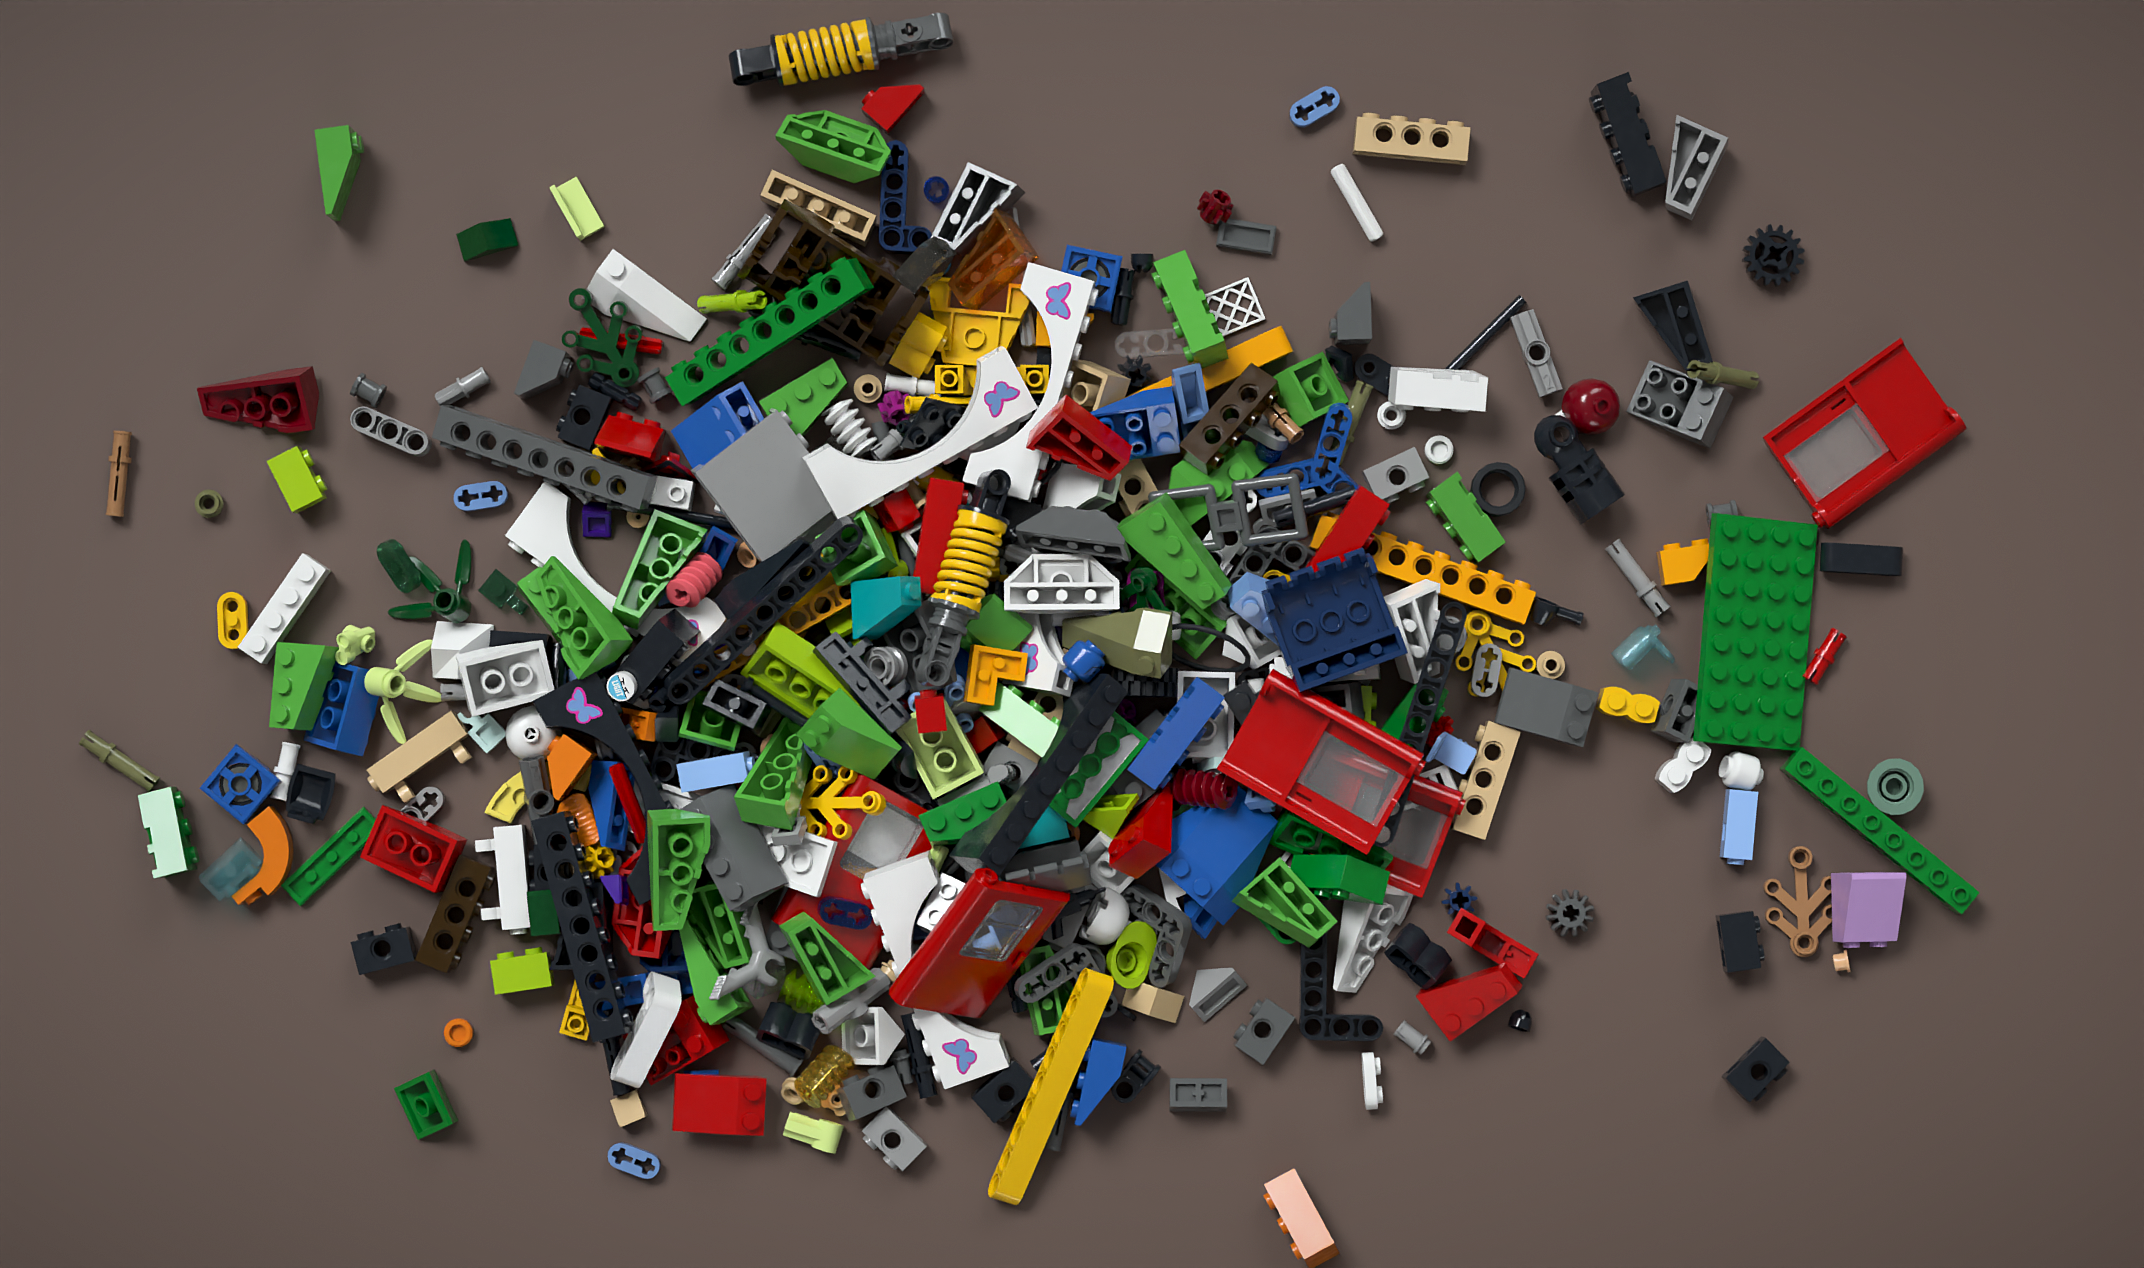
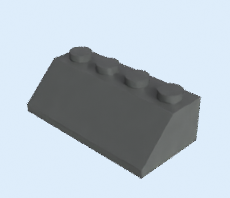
[680,784,789,912]

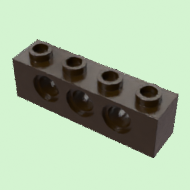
[1179,362,1280,476]
[415,854,496,973]

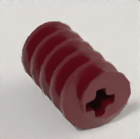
[1172,768,1238,810]

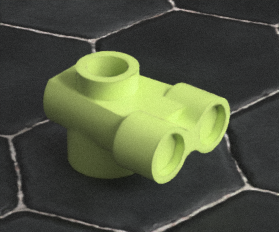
[335,625,375,665]

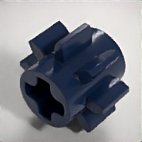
[1441,882,1477,915]

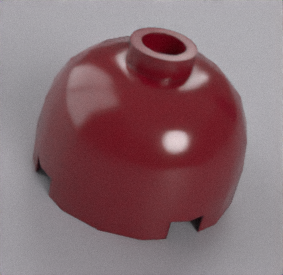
[1561,378,1621,435]

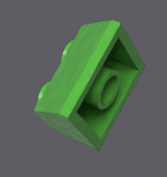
[1273,352,1349,427]
[815,509,898,586]
[960,594,1033,653]
[679,691,741,751]

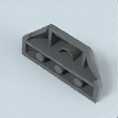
[1015,506,1131,564]

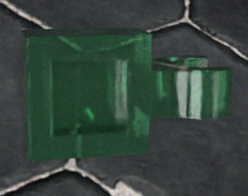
[478,569,529,615]

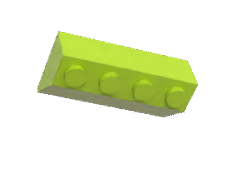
[740,622,861,718]

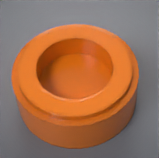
[444,1018,473,1047]

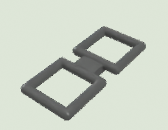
[1148,473,1309,551]

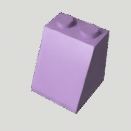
[1831,872,1906,948]

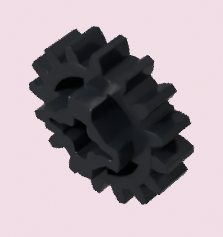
[1742,224,1805,287]

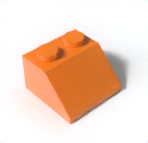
[547,734,598,801]

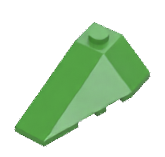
[679,911,754,1025]

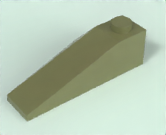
[1062,608,1173,679]

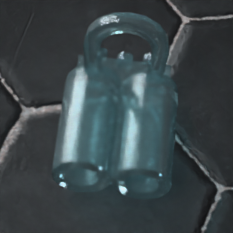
[1611,624,1675,670]

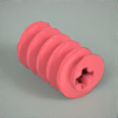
[665,552,723,608]

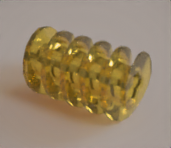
[794,1045,855,1108]

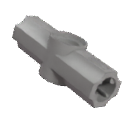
[1510,309,1563,398]
[811,968,890,1034]

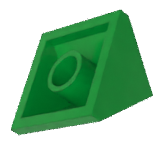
[394,1069,458,1140]

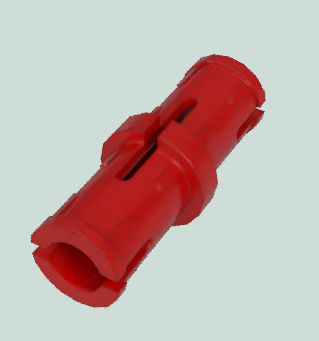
[1803,628,1847,685]

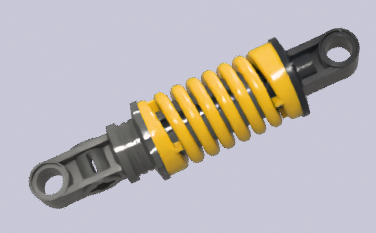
[728,13,954,88]
[916,469,1011,687]

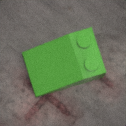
[314,125,364,221]
[796,688,902,780]

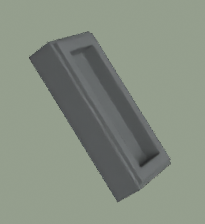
[1216,218,1276,255]

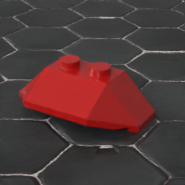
[611,846,673,959]

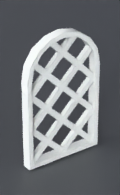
[1205,277,1265,337]

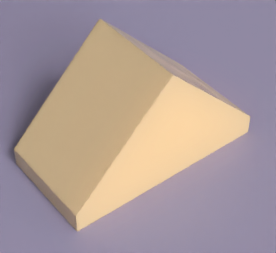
[1121,982,1184,1023]

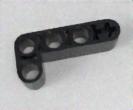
[650,737,760,782]

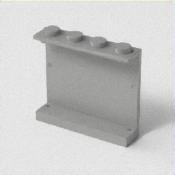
[691,408,832,562]

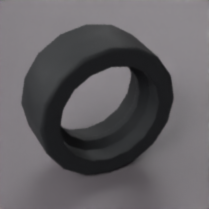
[1470,462,1526,517]

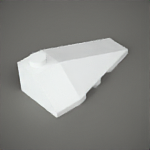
[582,249,707,342]
[1333,884,1413,993]

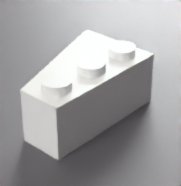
[1388,367,1488,412]
[1384,579,1440,684]

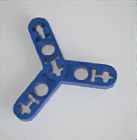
[1257,403,1359,509]

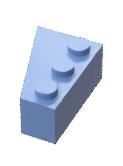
[1228,572,1278,645]

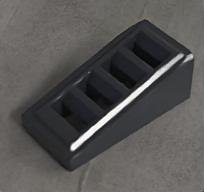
[655,689,683,742]

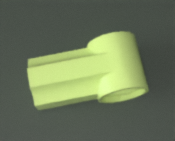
[783,1112,844,1154]

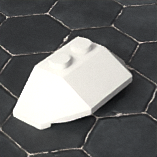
[1004,554,1120,614]

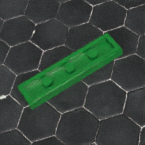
[281,807,376,906]

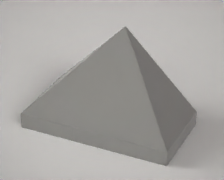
[1189,968,1247,1022]

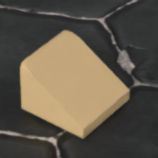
[610,1089,648,1128]

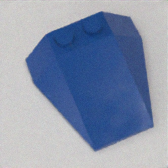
[1156,786,1278,925]

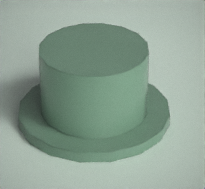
[1867,758,1924,815]

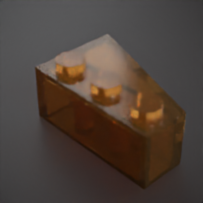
[947,208,1040,310]

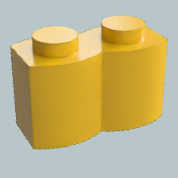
[889,312,948,379]
[1596,687,1660,724]

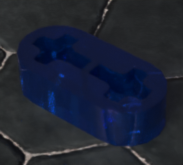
[817,896,872,930]

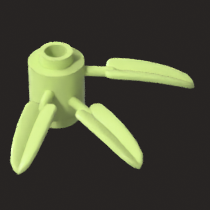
[364,640,441,744]

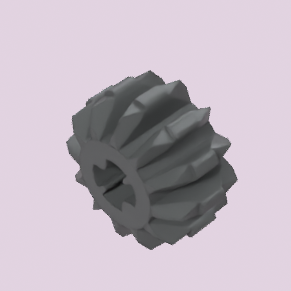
[1546,889,1594,937]

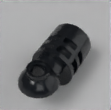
[1534,415,1625,525]

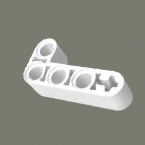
[611,972,682,1088]

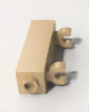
[367,711,472,803]

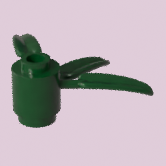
[388,539,472,623]

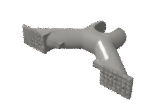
[709,902,785,1001]

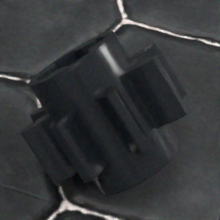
[1117,355,1152,390]

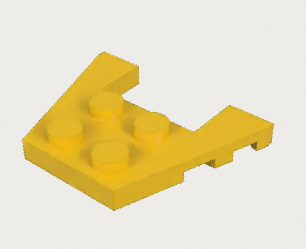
[925,276,1031,367]

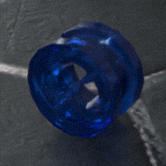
[924,176,949,203]

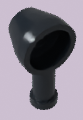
[1530,596,1584,626]

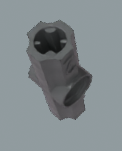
[519,755,559,844]

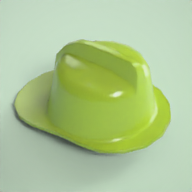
[1106,921,1157,989]

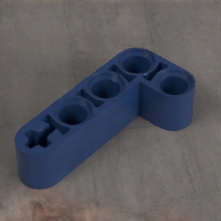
[879,140,934,255]

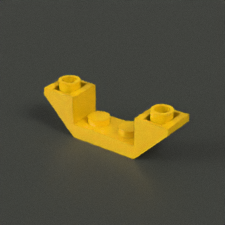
[935,365,1049,396]

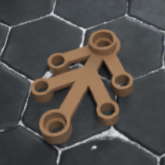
[1763,846,1832,957]

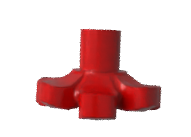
[1426,716,1454,747]

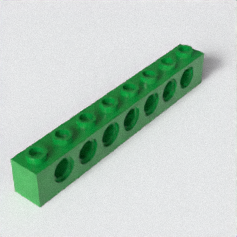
[665,257,874,407]
[1780,747,1980,915]

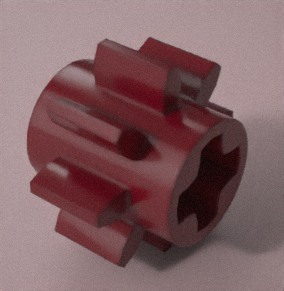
[1197,189,1234,224]

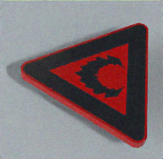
[641,451,700,484]

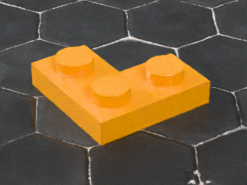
[963,644,1028,706]

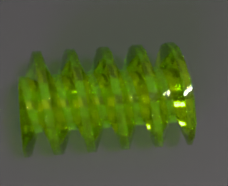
[777,968,824,1013]

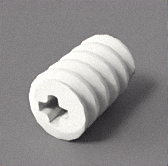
[821,399,877,459]

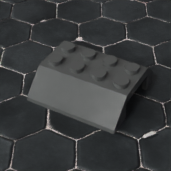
[966,836,1092,912]

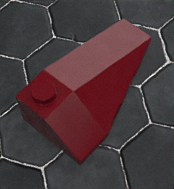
[197,366,319,433]

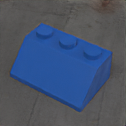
[304,661,379,756]

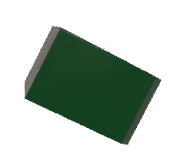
[456,218,519,262]
[527,890,562,936]

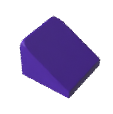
[582,502,612,537]
[600,875,629,906]

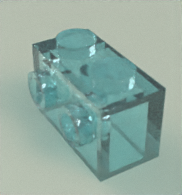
[199,837,262,901]

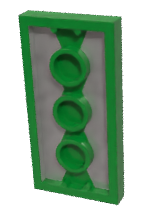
[1049,711,1149,828]

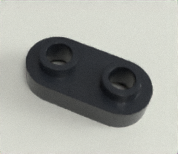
[1354,354,1394,397]

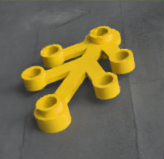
[1455,610,1536,697]
[800,765,886,840]

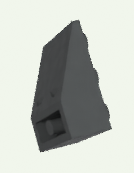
[1626,360,1734,449]

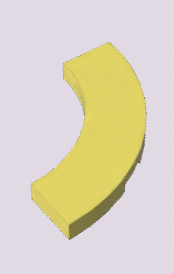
[484,761,592,823]

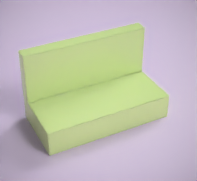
[549,177,605,241]

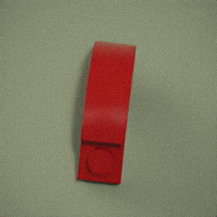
[1447,908,1539,979]

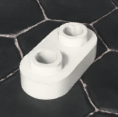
[1361,1052,1383,1110]

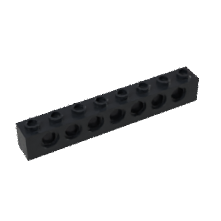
[531,811,634,1043]

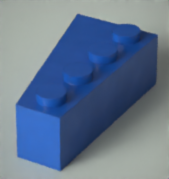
[1127,677,1225,790]

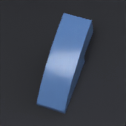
[1172,363,1209,442]

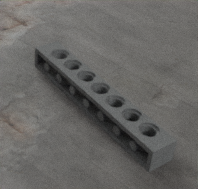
[432,405,658,513]

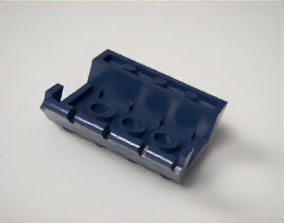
[1261,547,1408,692]

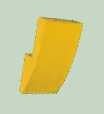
[559,980,599,1041]

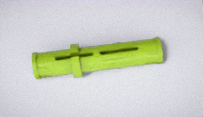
[697,290,767,314]

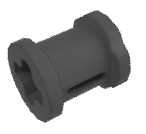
[637,367,672,404]
[350,373,387,408]
[1706,500,1738,528]

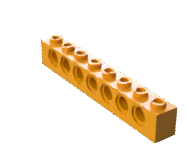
[1309,512,1536,625]

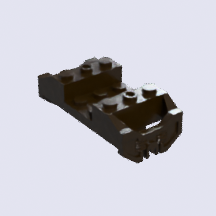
[737,199,930,367]

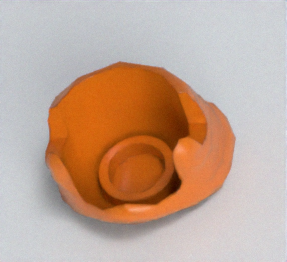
[557,793,599,848]

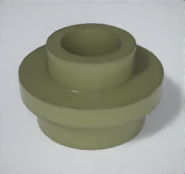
[195,489,224,518]

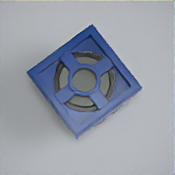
[1061,245,1123,313]
[200,744,281,824]

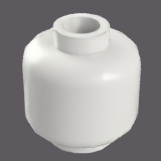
[1719,751,1764,791]

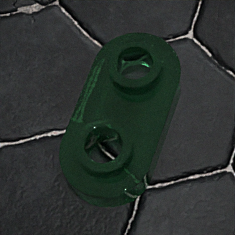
[377,539,421,593]

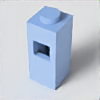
[677,751,755,793]
[1720,789,1758,865]

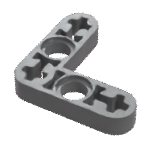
[1121,884,1192,988]
[1014,943,1118,1018]

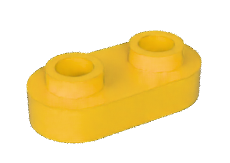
[217,592,248,649]

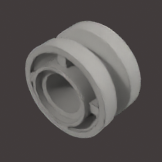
[863,646,908,687]

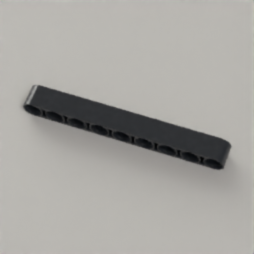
[664,516,863,705]
[1373,602,1467,847]

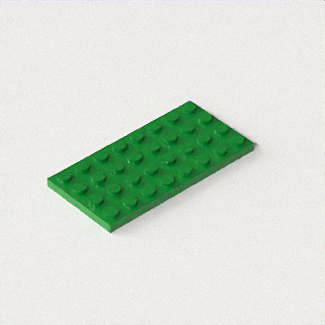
[1693,513,1818,751]

